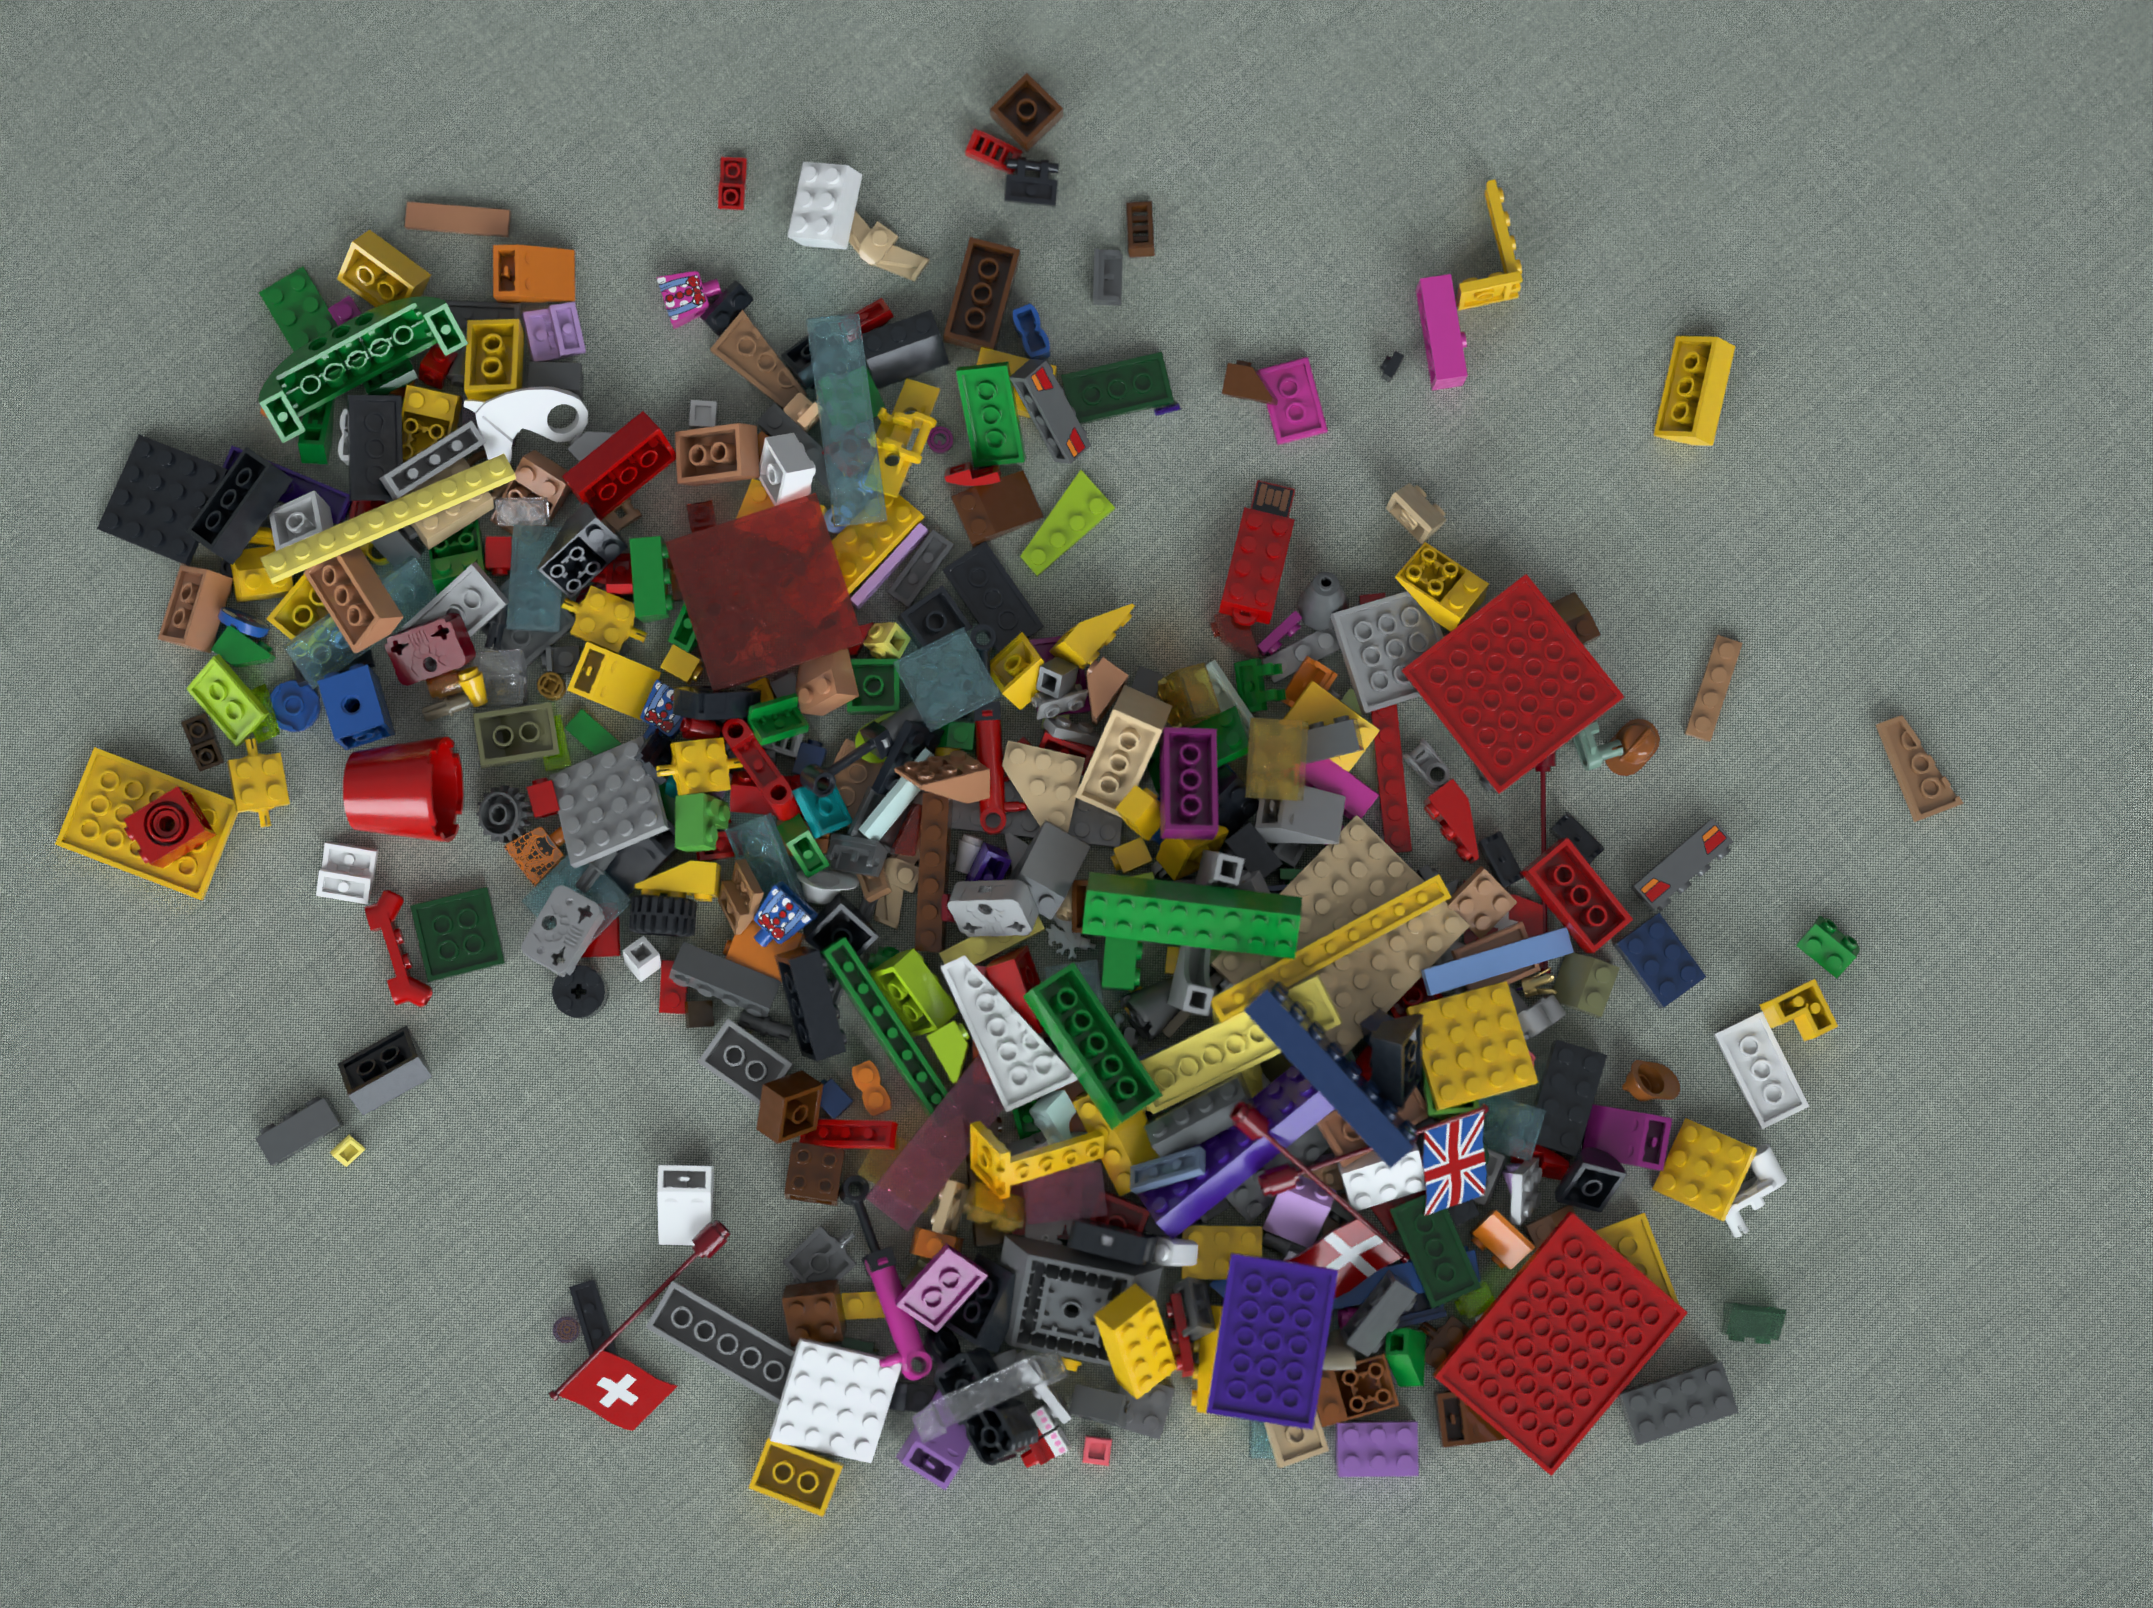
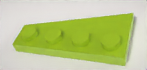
[1020,470,1115,577]

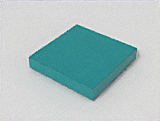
[792,786,853,839]

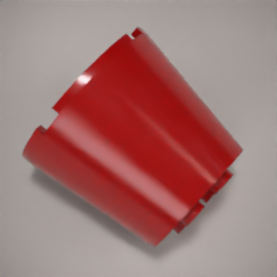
[343,736,464,842]

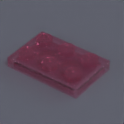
[1023,1162,1107,1224]

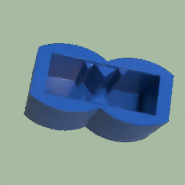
[1013,304,1050,360]

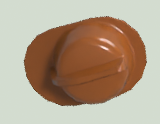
[1605,719,1660,776]
[1622,1060,1680,1102]

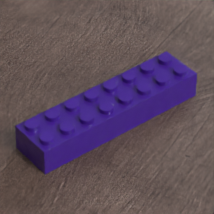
[1137,1065,1334,1239]

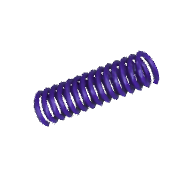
[1154,403,1181,416]

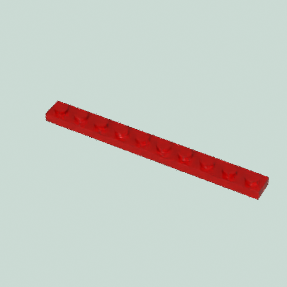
[1359,593,1412,853]

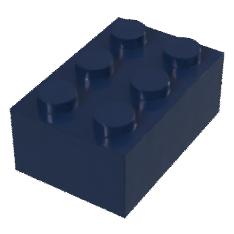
[1613,913,1706,1009]

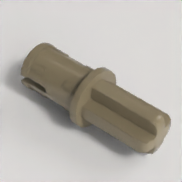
[422,693,473,722]

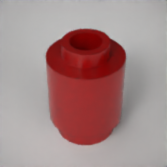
[680,717,721,741]

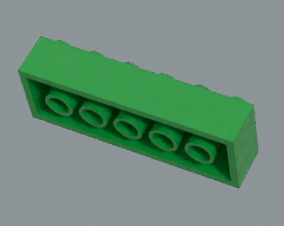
[1023,962,1163,1130]

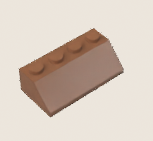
[304,547,403,653]

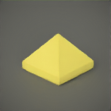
[330,1135,366,1167]

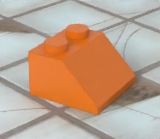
[1470,1210,1535,1270]

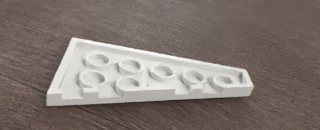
[940,956,1078,1112]

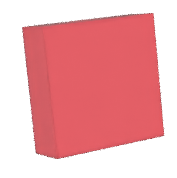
[1082,1435,1112,1466]

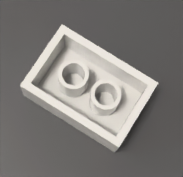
[787,162,862,249]
[1335,1144,1426,1211]

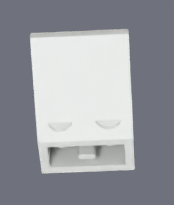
[657,1165,714,1245]

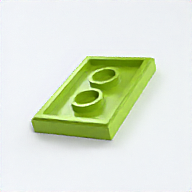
[186,654,269,747]

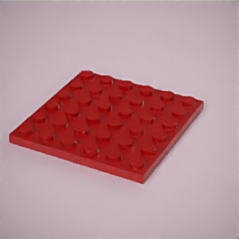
[1401,574,1625,794]

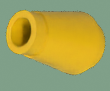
[458,666,488,707]

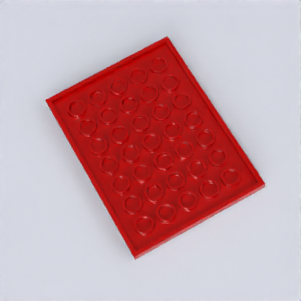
[1432,1211,1688,1476]

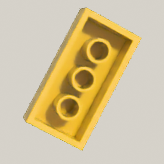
[1094,1283,1176,1399]

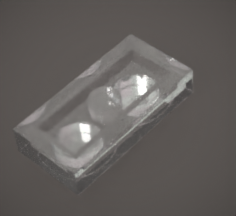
[495,497,550,526]

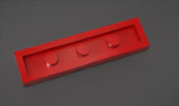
[799,1119,898,1149]

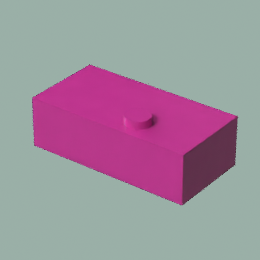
[1416,274,1468,391]

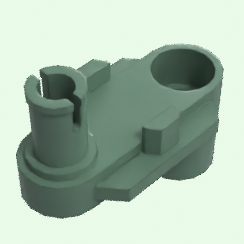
[1572,720,1623,771]

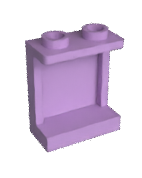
[1262,1175,1336,1248]

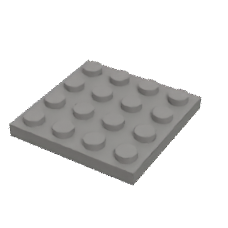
[1331,591,1444,714]
[550,736,669,869]

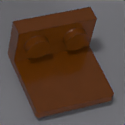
[784,1142,845,1207]

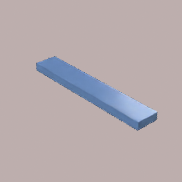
[1421,927,1573,996]

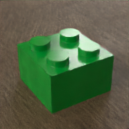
[847,659,901,715]

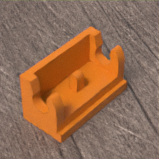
[1281,656,1338,708]

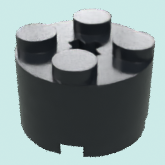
[552,965,609,1019]

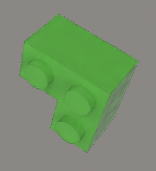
[675,793,731,853]

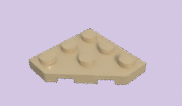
[1002,741,1085,832]

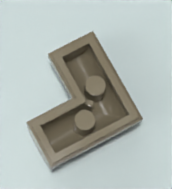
[1323,1329,1356,1370]

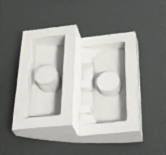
[316,841,379,904]

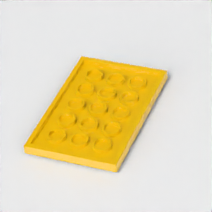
[55,747,238,901]

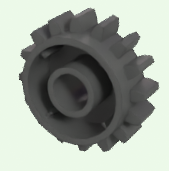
[476,785,533,843]

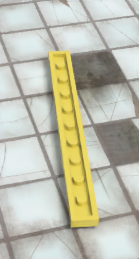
[261,454,516,584]

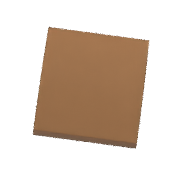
[718,859,763,935]

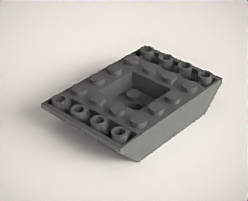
[1000,1234,1163,1366]

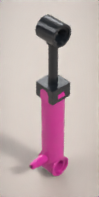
[839,1175,932,1381]

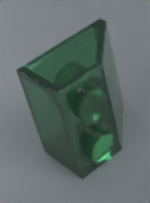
[1721,1302,1786,1345]

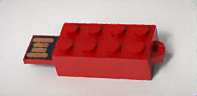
[1219,480,1295,626]

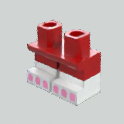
[1020,1403,1072,1468]

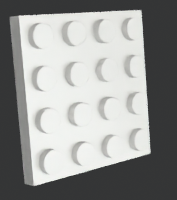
[769,1338,902,1463]

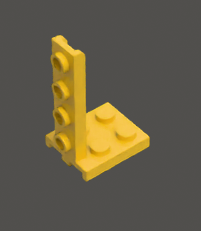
[1456,179,1523,311]
[970,1121,1104,1200]

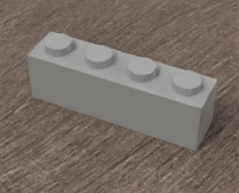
[379,420,486,500]

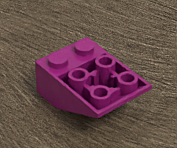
[1582,1104,1672,1171]

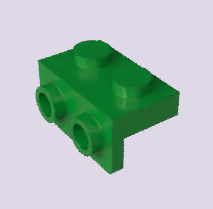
[747,693,809,746]
[1796,915,1860,979]

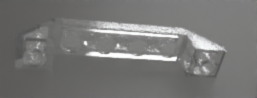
[912,1351,1069,1443]

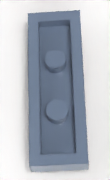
[1130,1146,1205,1194]

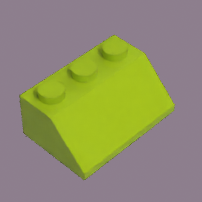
[869,948,959,1037]
[926,1021,971,1084]

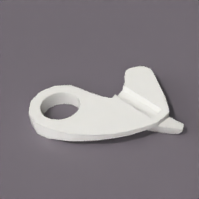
[463,387,588,462]

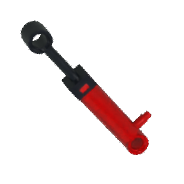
[970,624,1027,835]

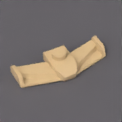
[848,210,930,282]
[874,824,921,930]

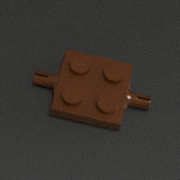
[1418,1314,1471,1370]

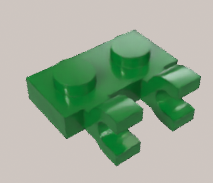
[1234,658,1286,713]

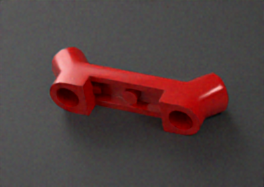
[720,718,801,821]
[364,889,433,1007]

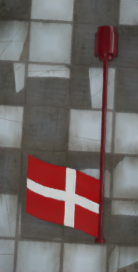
[1229,1101,1410,1299]

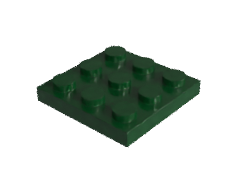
[410,887,506,983]

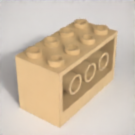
[1075,685,1172,817]

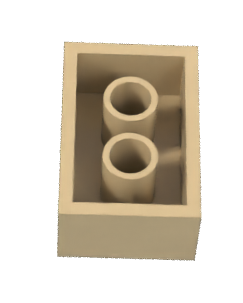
[398,457,494,550]

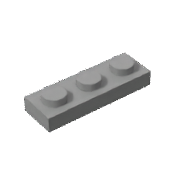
[1262,628,1341,684]
[1015,1350,1072,1424]

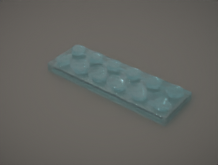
[283,555,438,689]

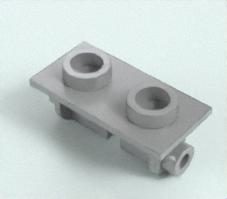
[1031,684,1088,720]

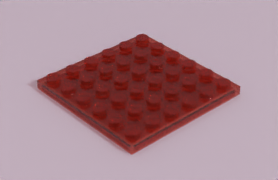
[665,493,865,692]

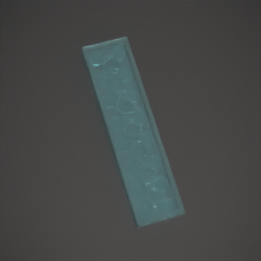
[806,313,887,527]

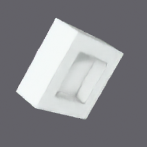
[689,400,718,428]

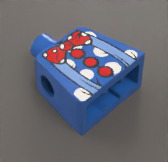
[640,680,684,740]
[754,881,819,947]

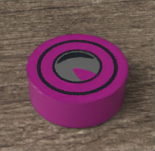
[927,426,953,454]

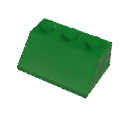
[629,536,674,623]

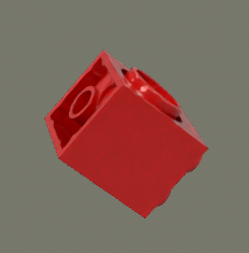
[123,786,216,868]

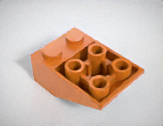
[493,245,575,303]

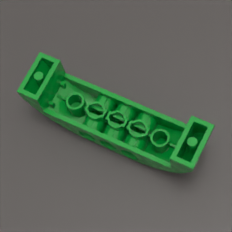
[258,296,468,443]

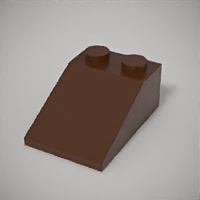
[951,470,1044,548]

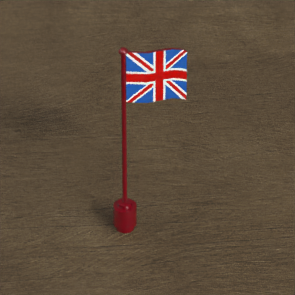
[1257,1104,1489,1216]

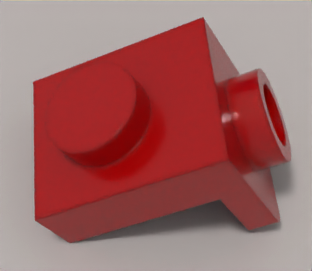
[419,344,458,389]

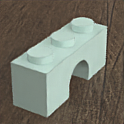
[1029,1090,1095,1173]

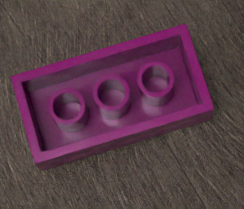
[1159,727,1218,840]

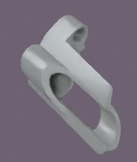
[1435,941,1567,1041]

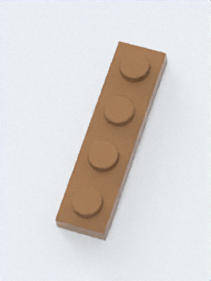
[1684,635,1743,742]

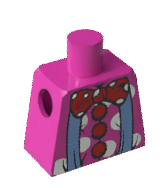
[657,271,722,329]

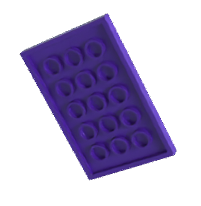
[1206,1253,1338,1430]

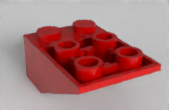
[1423,779,1479,864]

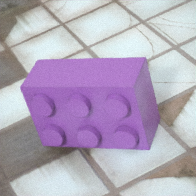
[1335,1420,1419,1477]

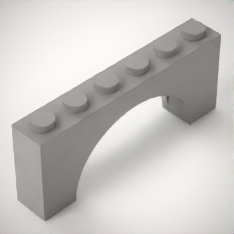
[1167,849,1245,1016]

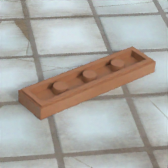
[405,202,511,237]

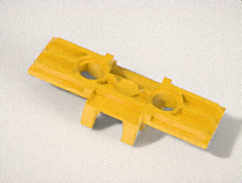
[863,378,940,498]

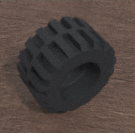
[629,895,697,937]

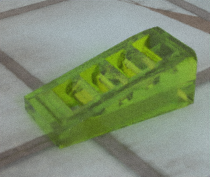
[250,684,280,744]

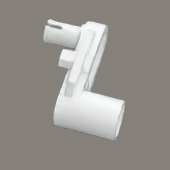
[1725,1144,1787,1238]

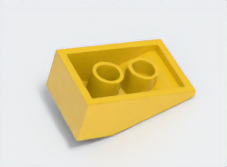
[1281,680,1380,772]

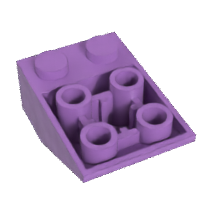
[896,1389,970,1490]

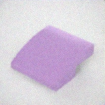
[521,302,586,362]

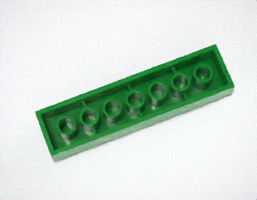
[1082,872,1302,959]

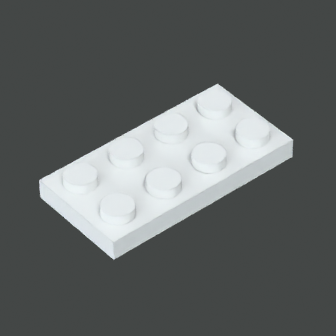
[1714,1011,1809,1129]

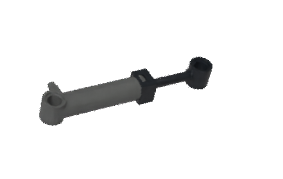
[800,666,981,797]

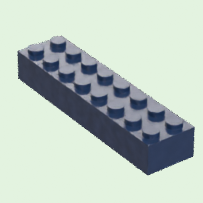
[1243,979,1418,1169]

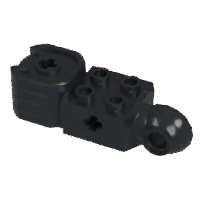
[923,1326,1038,1466]

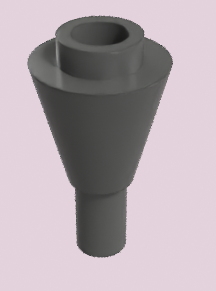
[446,345,466,387]

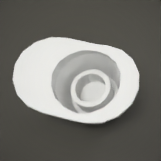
[797,870,859,904]

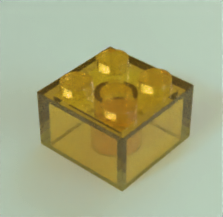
[1157,662,1221,728]

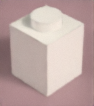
[622,935,661,982]

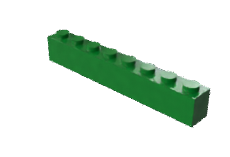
[819,937,961,1128]

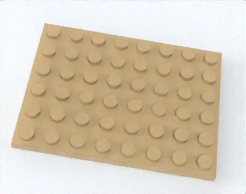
[1211,815,1470,1056]

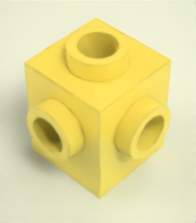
[863,622,911,659]

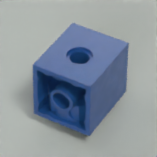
[317,664,396,750]

